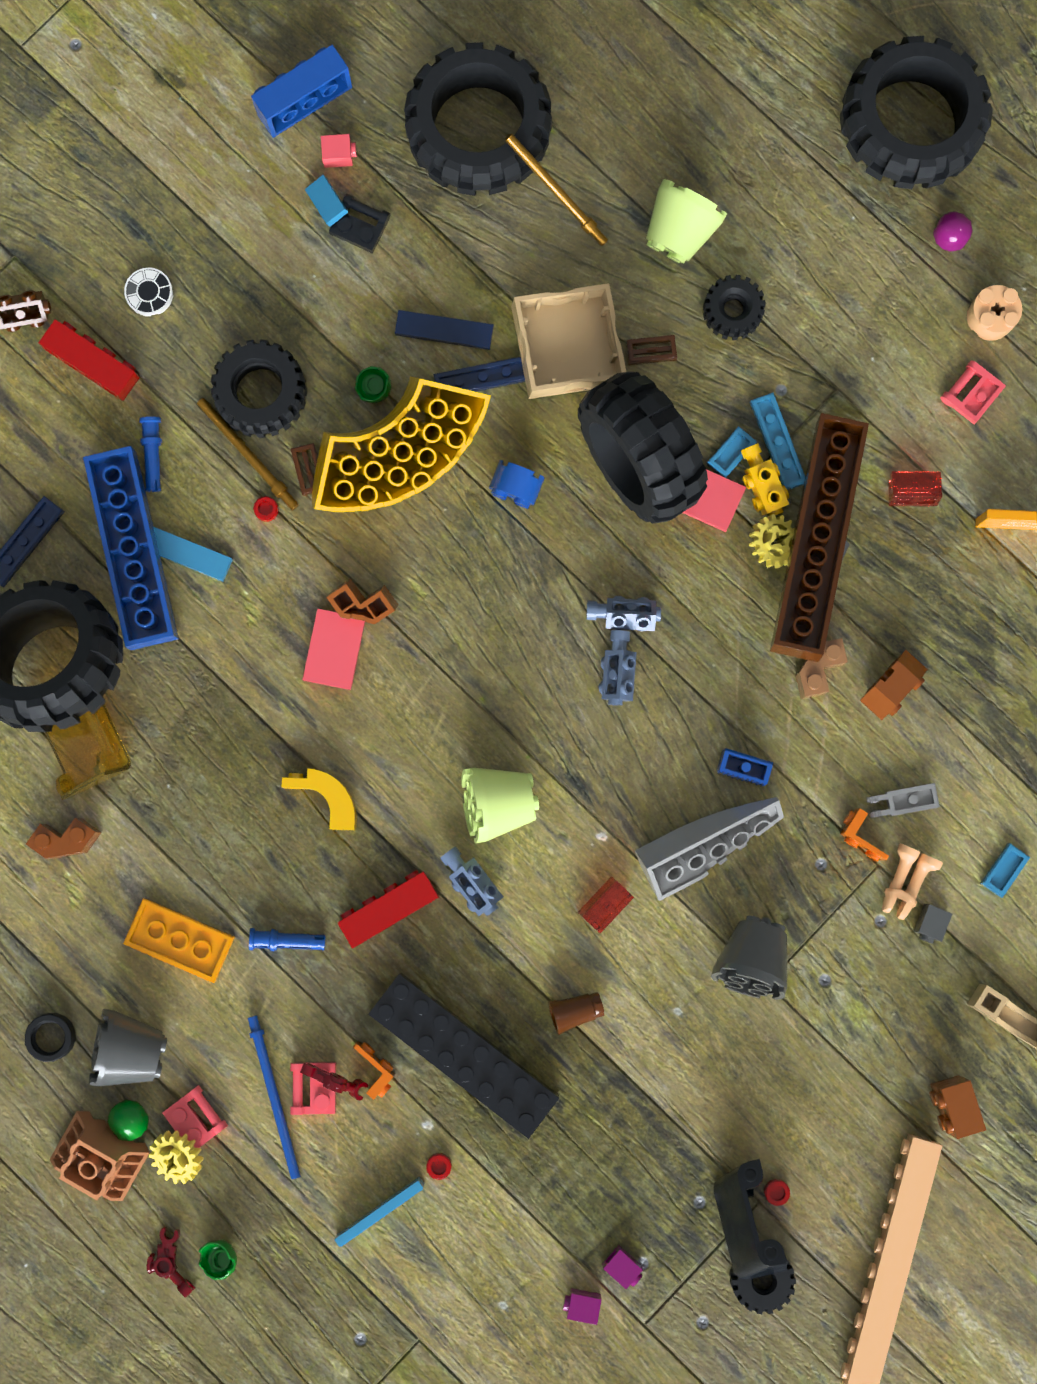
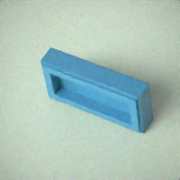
[305,175,348,227]
[707,426,757,478]
[980,843,1030,898]

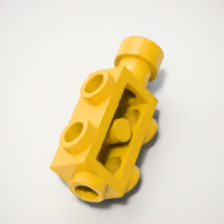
[740,443,789,515]

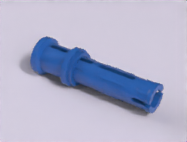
[139,417,162,492]
[249,928,325,951]

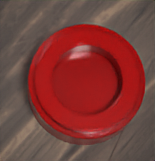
[253,496,279,522]
[426,1153,452,1180]
[764,1179,790,1206]

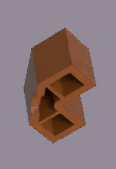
[326,578,399,624]
[860,650,928,720]
[26,818,102,859]

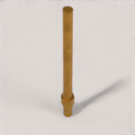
[505,133,608,246]
[197,398,299,511]

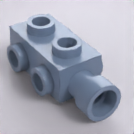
[586,596,661,631]
[599,630,637,706]
[440,846,503,916]

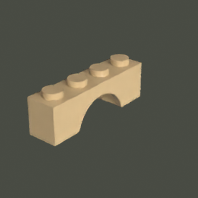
[967,984,1037,1050]

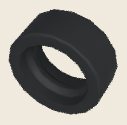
[25,1013,76,1062]

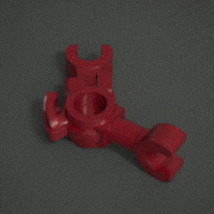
[300,1063,369,1100]
[147,1227,196,1298]

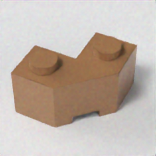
[795,638,848,699]

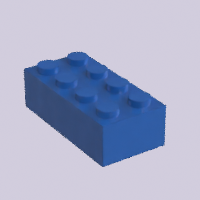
[251,44,352,138]

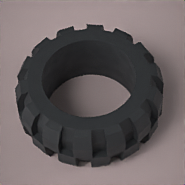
[840,36,993,190]
[404,42,552,196]
[578,371,708,524]
[0,580,123,732]

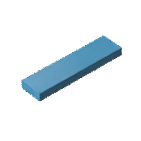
[750,393,805,490]
[154,527,233,582]
[334,1177,424,1247]

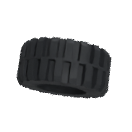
[211,339,307,438]

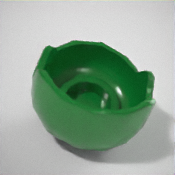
[355,366,392,404]
[107,1099,149,1141]
[198,1240,237,1280]

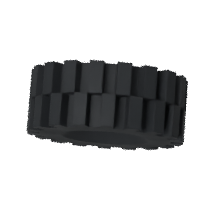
[703,275,766,340]
[730,1258,796,1315]

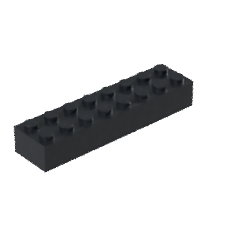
[368,973,559,1139]

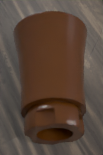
[548,992,605,1035]

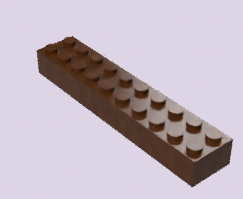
[770,413,869,662]

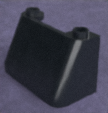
[713,1159,787,1280]

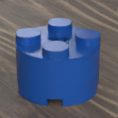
[489,460,545,509]

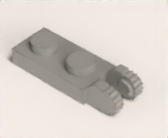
[867,783,940,818]

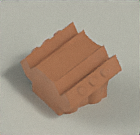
[50,1111,150,1201]

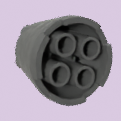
[711,915,787,1000]
[89,1009,167,1087]

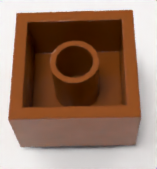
[929,1075,986,1139]

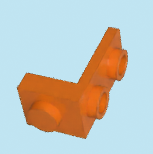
[840,808,889,862]
[353,1042,395,1100]

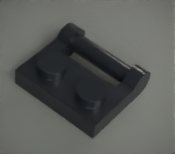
[329,194,391,254]

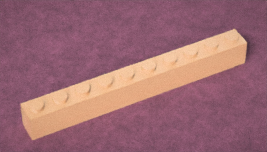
[840,1134,942,1384]

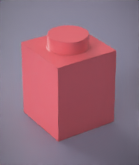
[321,134,357,168]

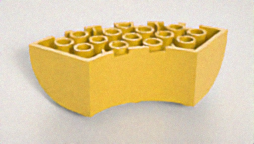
[312,376,491,512]

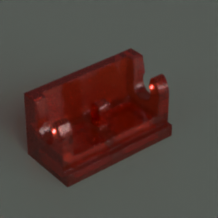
[888,471,942,506]
[577,877,634,933]

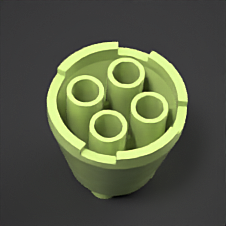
[646,179,727,264]
[461,768,539,843]

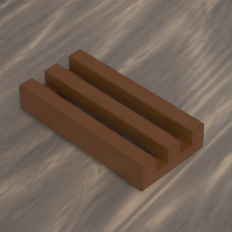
[626,335,677,365]
[290,443,318,497]

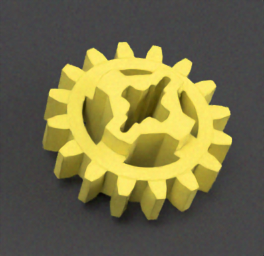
[749,514,795,569]
[149,1130,204,1184]

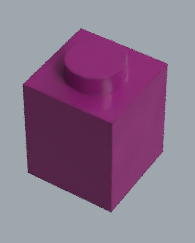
[602,1245,643,1289]
[563,1288,602,1325]

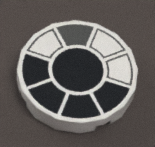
[124,268,173,316]

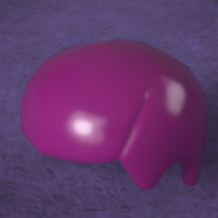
[933,211,973,252]

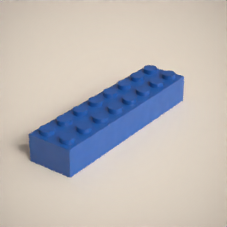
[83,446,179,650]

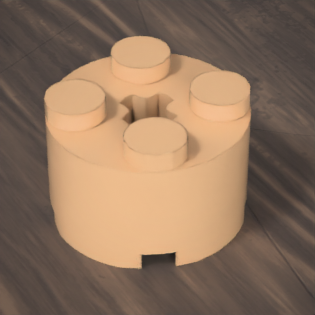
[967,285,1022,341]

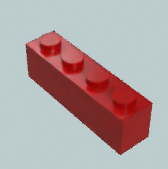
[38,319,139,401]
[338,870,439,949]

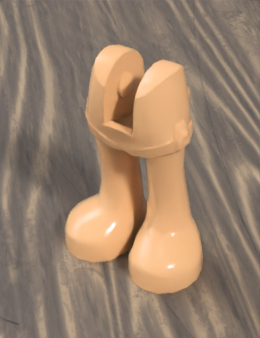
[882,843,943,920]

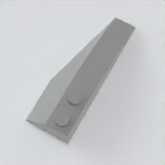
[635,797,784,901]

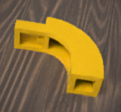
[282,768,357,831]

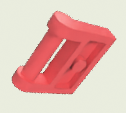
[940,360,1006,425]
[290,1062,336,1115]
[162,1085,228,1148]

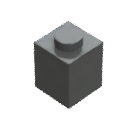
[914,904,953,944]

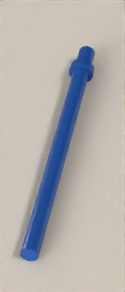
[248,1015,301,1179]

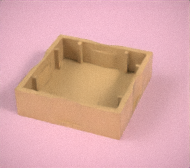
[511,283,626,399]

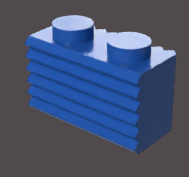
[717,748,773,787]

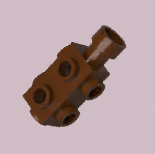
[0,290,52,332]

